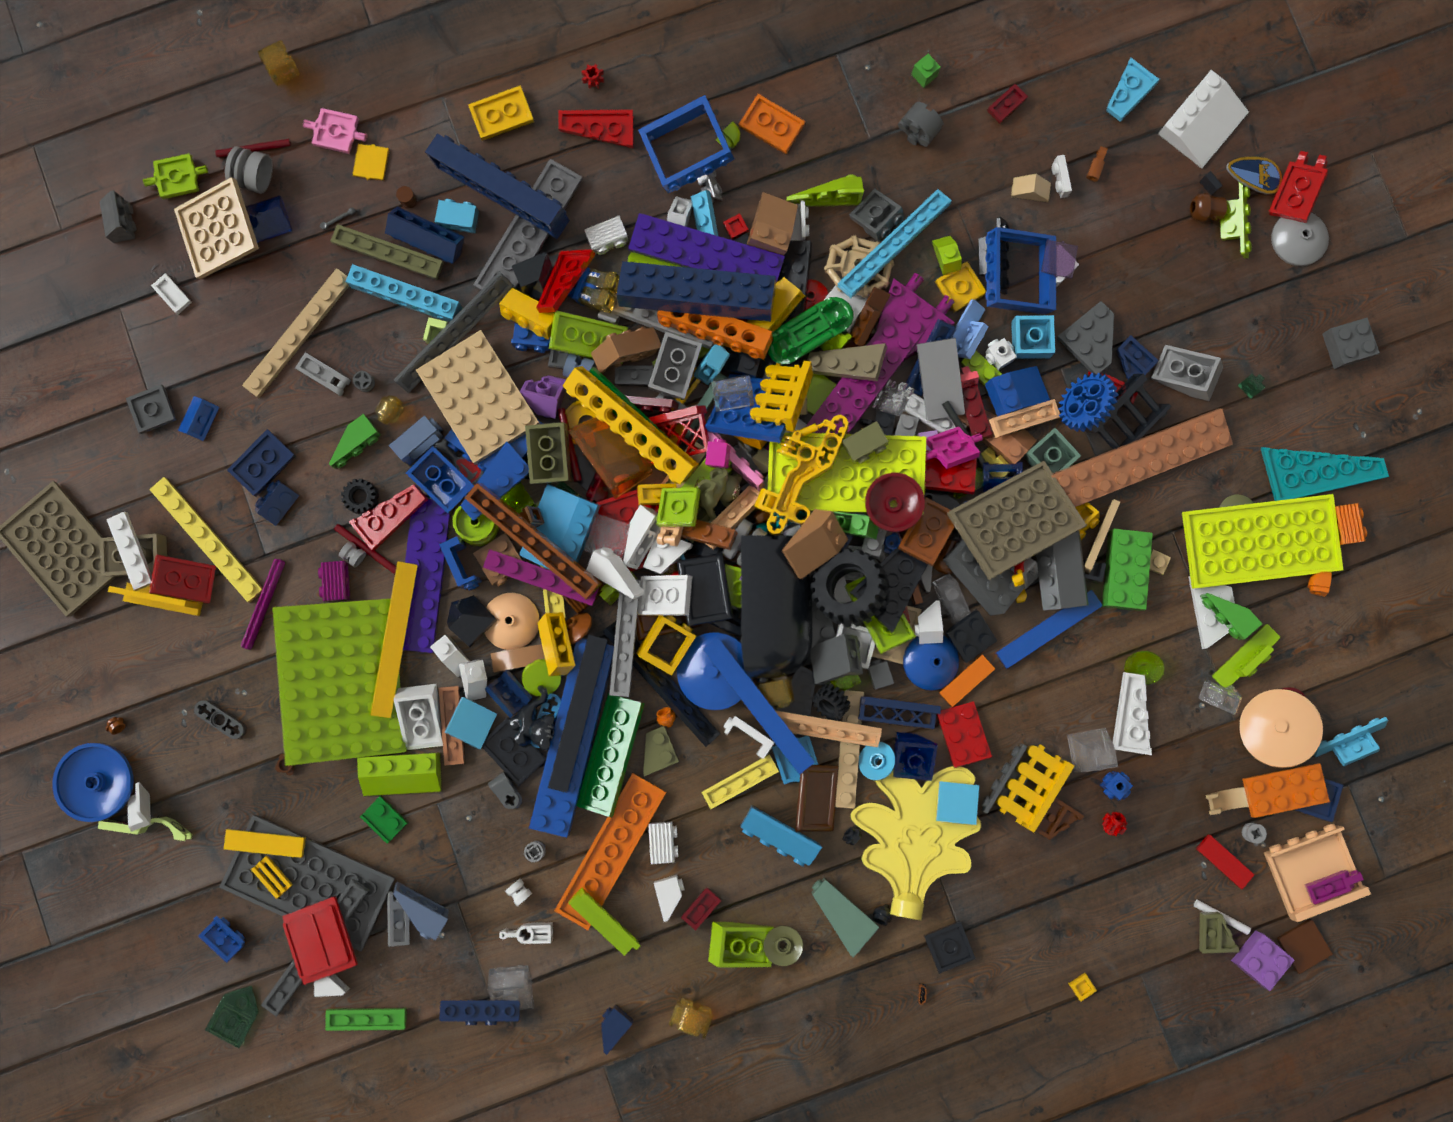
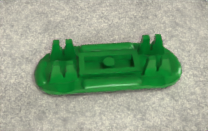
[768,297,854,365]

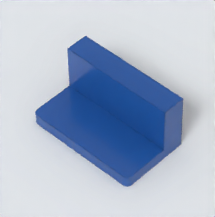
[178,396,219,441]

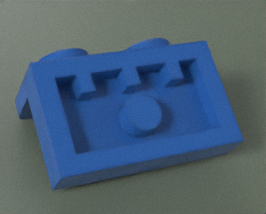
[511,323,550,353]

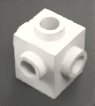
[985,338,1017,371]

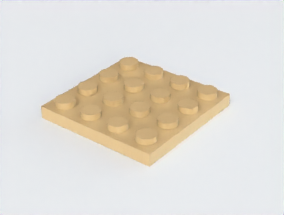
[174,177,259,279]

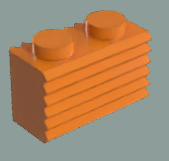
[1335,503,1367,545]

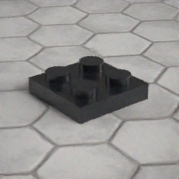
[945,610,997,663]
[924,921,976,974]

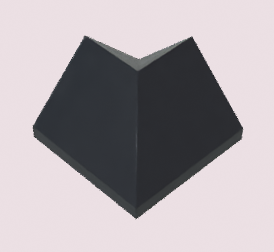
[512,252,553,300]
[447,595,497,647]

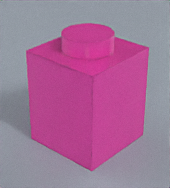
[705,439,731,469]

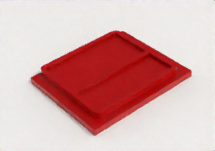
[282,896,358,985]

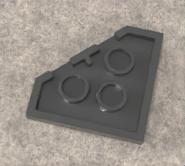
[1058,301,1114,375]

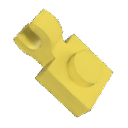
[981,447,1013,482]

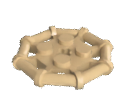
[824,235,894,298]

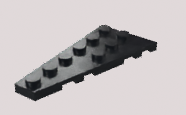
[851,547,928,634]

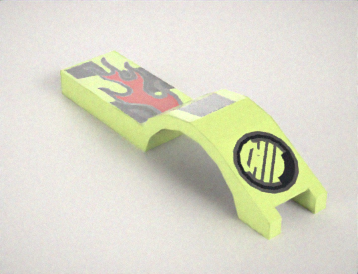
[98,817,192,841]

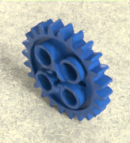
[1058,373,1118,432]

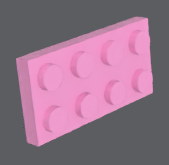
[707,431,765,492]

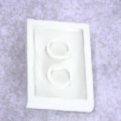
[638,575,692,616]

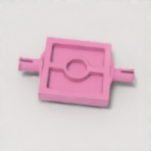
[303,108,367,154]

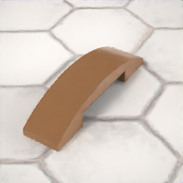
[491,644,545,673]

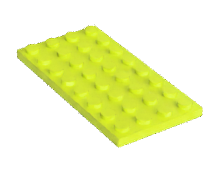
[767,432,926,515]
[1182,494,1343,589]

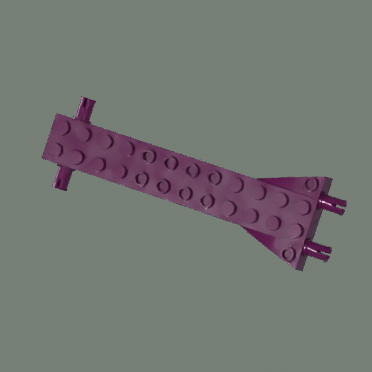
[765,273,955,451]

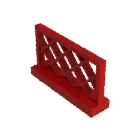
[642,405,709,467]

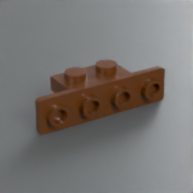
[843,287,890,349]

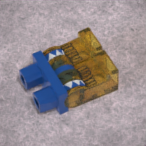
[568,267,620,314]

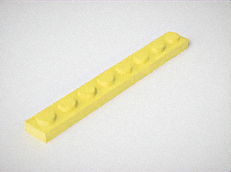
[149,477,263,603]

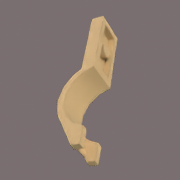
[1206,787,1249,815]

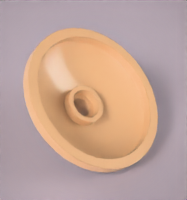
[485,593,540,650]

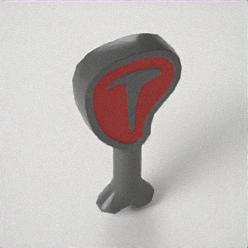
[435,438,484,486]

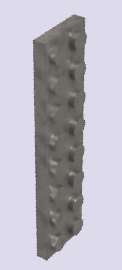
[473,159,583,302]

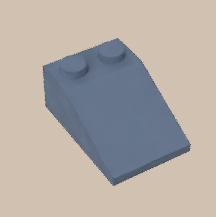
[393,882,448,940]

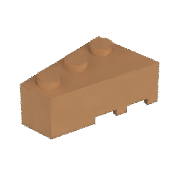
[591,327,661,373]

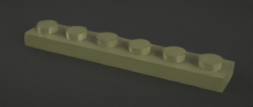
[331,224,444,280]

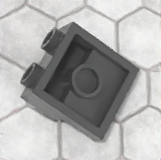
[849,189,904,242]

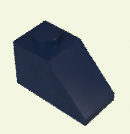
[601,1005,634,1055]

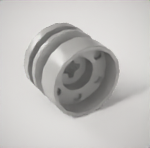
[225,146,272,193]

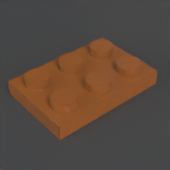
[898,498,955,567]

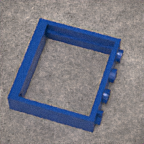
[638,95,735,193]
[985,227,1056,314]

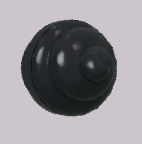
[873,904,893,926]

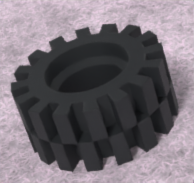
[341,478,379,514]
[813,684,850,721]

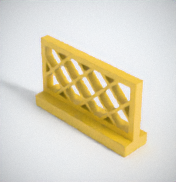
[108,582,203,616]

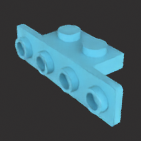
[1314,717,1388,767]

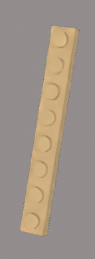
[242,268,349,398]

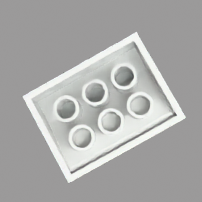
[1158,70,1249,168]

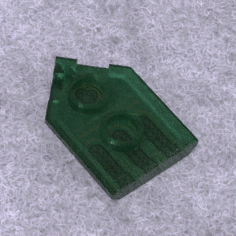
[205,985,259,1049]

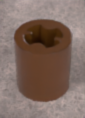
[396,186,417,208]

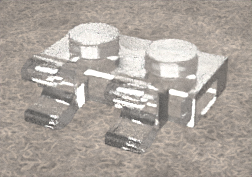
[872,379,914,416]

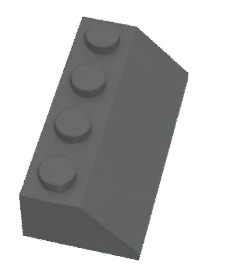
[1036,531,1089,611]

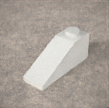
[623,505,662,569]
[587,547,644,599]

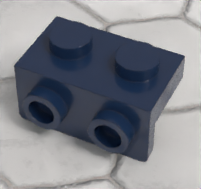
[254,480,299,526]
[485,670,532,718]

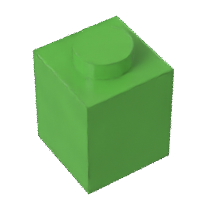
[912,53,941,88]

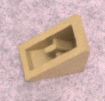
[1011,174,1051,202]

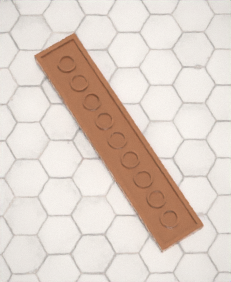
[1051,408,1233,507]

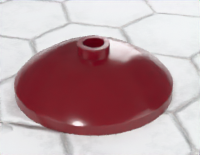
[865,473,925,532]

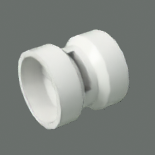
[505,878,532,906]

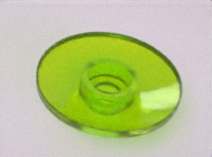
[1124,651,1164,685]

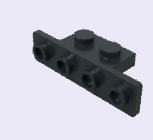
[979,217,1009,295]

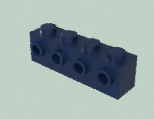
[385,207,465,264]

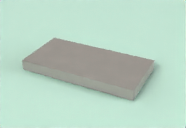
[917,338,965,420]

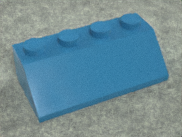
[740,805,822,867]

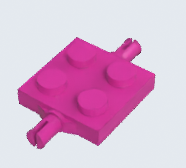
[926,427,983,469]

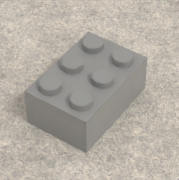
[648,332,702,401]

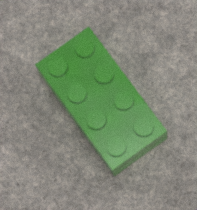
[1102,529,1153,611]

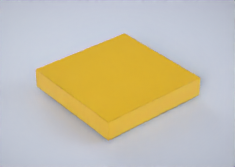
[935,261,986,313]

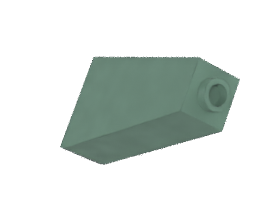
[812,878,879,958]

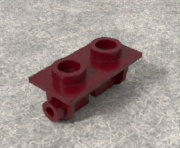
[586,467,615,503]

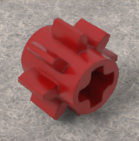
[581,64,604,89]
[1102,812,1128,836]

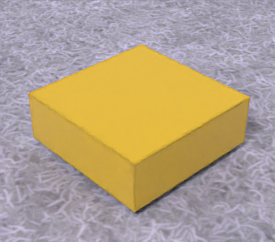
[1068,973,1097,1002]

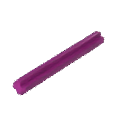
[241,559,285,650]

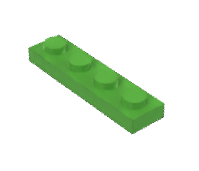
[326,1008,406,1031]

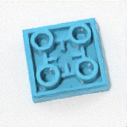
[444,697,497,749]
[936,781,979,825]

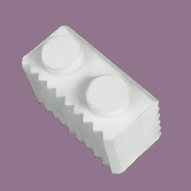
[584,216,629,255]
[649,821,678,864]

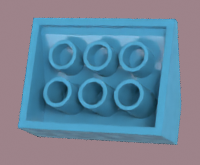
[519,484,601,570]

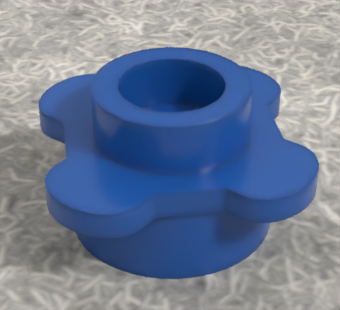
[883,533,901,554]

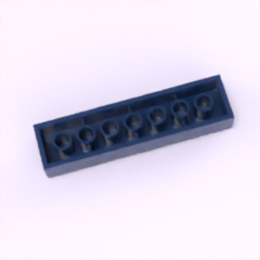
[425,133,570,239]
[616,261,776,322]

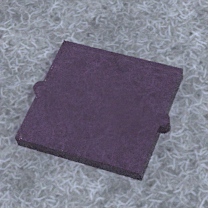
[1041,240,1078,279]

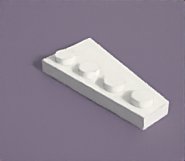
[1112,672,1152,755]

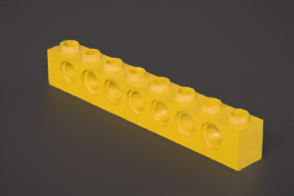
[562,366,699,485]

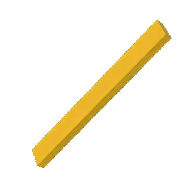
[370,561,418,718]

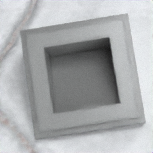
[598,309,620,325]

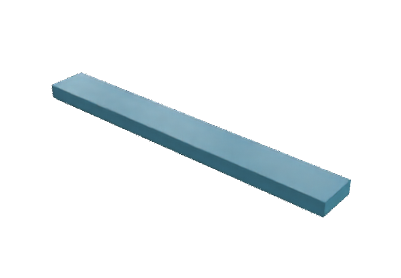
[837,189,952,298]

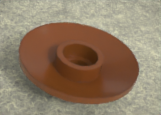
[565,613,592,644]

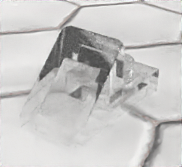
[1199,680,1242,715]

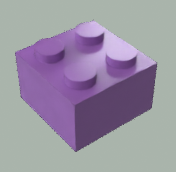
[1231,930,1295,991]

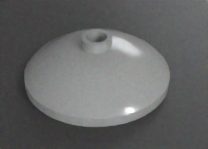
[1271,213,1329,266]

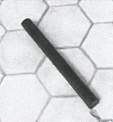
[942,401,988,469]

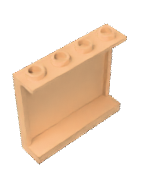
[1264,824,1371,922]

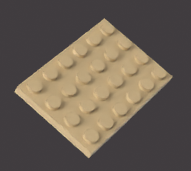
[416,330,540,465]

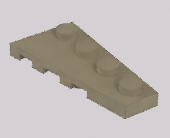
[807,343,887,381]

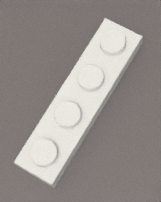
[107,512,152,591]

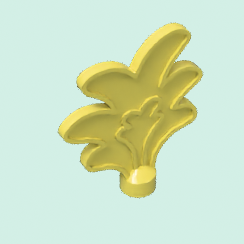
[850,766,981,920]

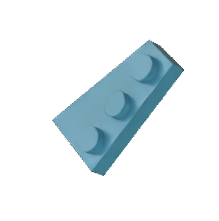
[1106,58,1159,122]

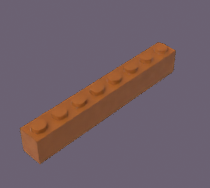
[465,483,602,599]

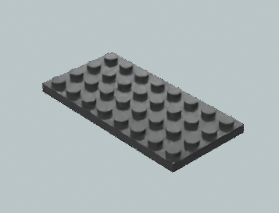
[219,814,396,952]

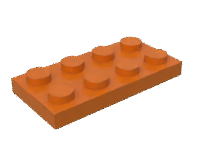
[1242,763,1330,818]

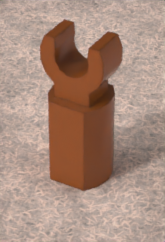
[1086,146,1108,182]

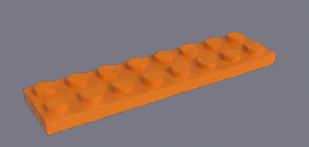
[554,773,666,930]

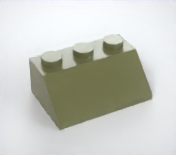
[525,422,572,484]

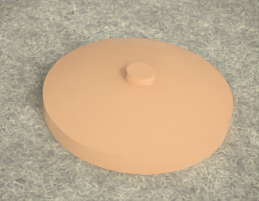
[1239,689,1323,768]

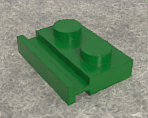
[360,796,409,844]

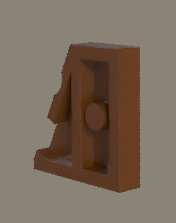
[1036,798,1084,840]

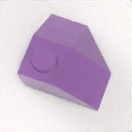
[520,376,566,418]

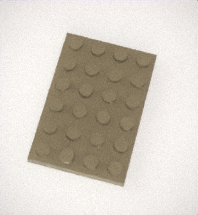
[947,461,1087,580]
[0,481,117,617]

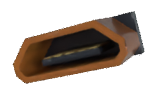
[918,983,927,1005]

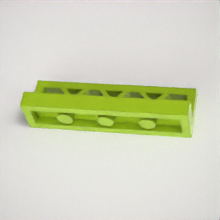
[568,888,641,956]

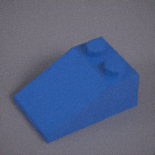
[985,366,1050,417]
[406,446,474,513]

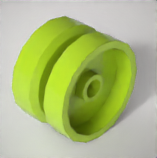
[453,506,499,546]

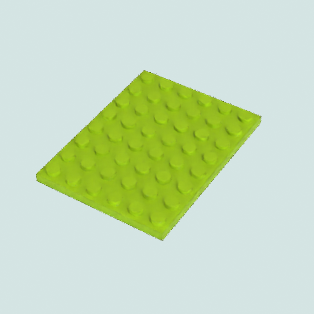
[272,599,406,766]

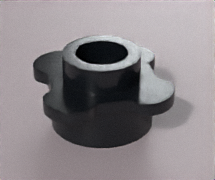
[842,826,862,845]

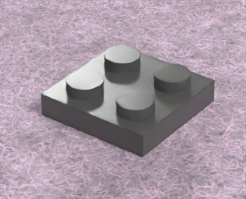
[126,384,177,434]

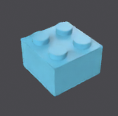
[1011,315,1055,359]

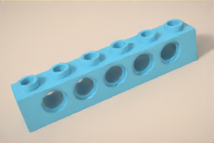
[346,264,463,322]

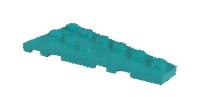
[1260,447,1389,501]

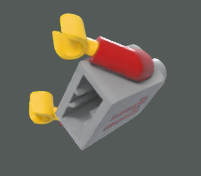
[1011,558,1039,603]

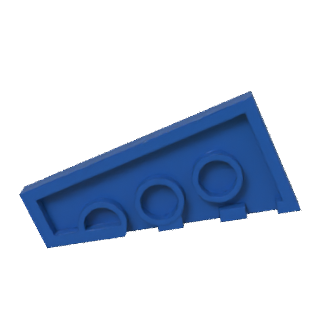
[460,441,529,521]

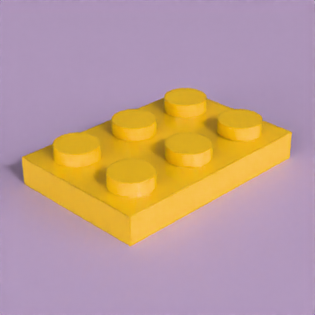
[468,85,534,141]

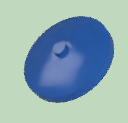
[677,632,753,710]
[52,743,134,822]

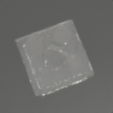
[584,514,630,560]

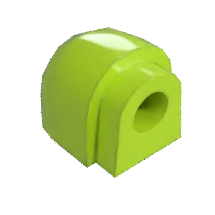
[716,122,740,149]

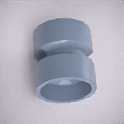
[563,354,596,378]

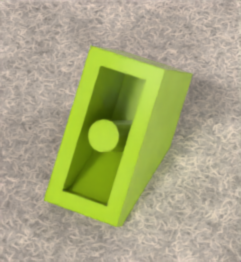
[932,236,962,275]

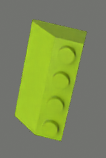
[357,752,442,796]

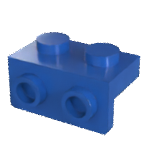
[198,916,245,963]

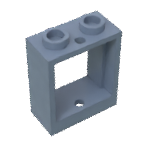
[389,416,444,466]

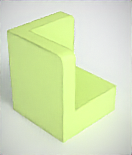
[423,317,448,344]

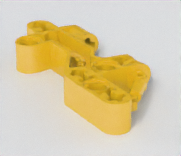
[754,415,848,536]

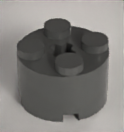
[898,102,943,147]

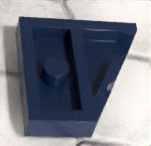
[1116,335,1159,379]

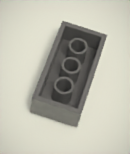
[942,537,1025,616]

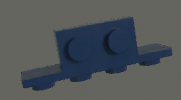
[439,1000,520,1025]

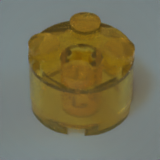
[257,40,300,86]
[669,998,714,1039]

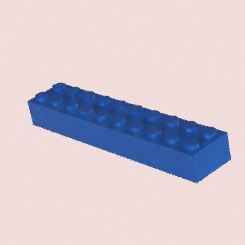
[529,638,614,838]

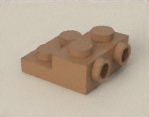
[473,533,523,586]

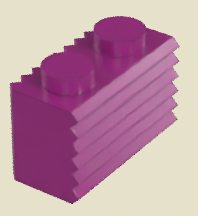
[318,561,350,602]

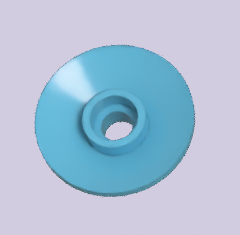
[858,742,896,780]

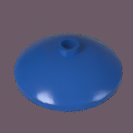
[903,635,959,690]

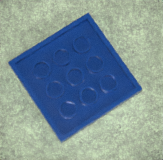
[705,374,792,443]

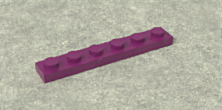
[483,549,599,606]

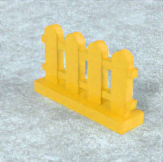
[750,361,813,432]
[996,745,1074,832]

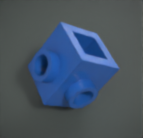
[1100,771,1133,800]

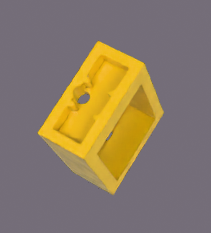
[636,615,696,676]

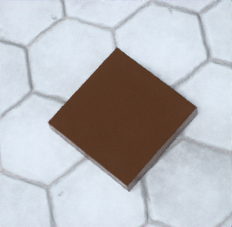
[1276,919,1333,974]

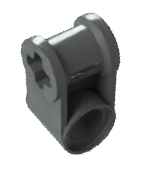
[488,772,522,809]

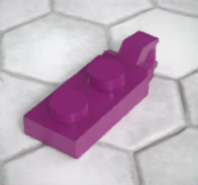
[1305,870,1363,904]

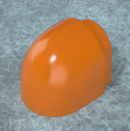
[1307,571,1332,597]

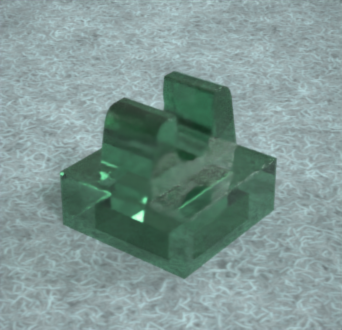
[1238,373,1265,399]

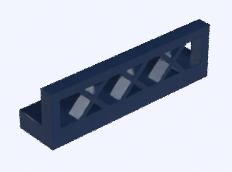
[858,696,941,729]

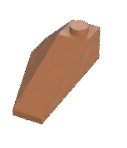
[958,410,1037,467]

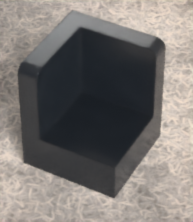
[1083,560,1106,584]

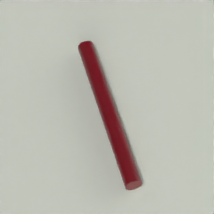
[215,138,291,158]
[558,408,582,482]
[334,524,397,574]

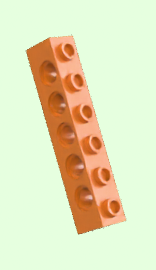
[657,311,773,360]

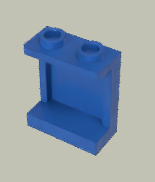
[439,536,482,591]

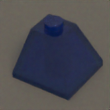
[893,732,938,781]

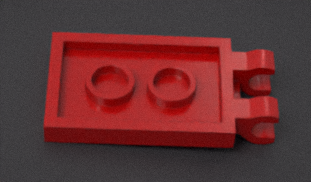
[1269,151,1328,223]

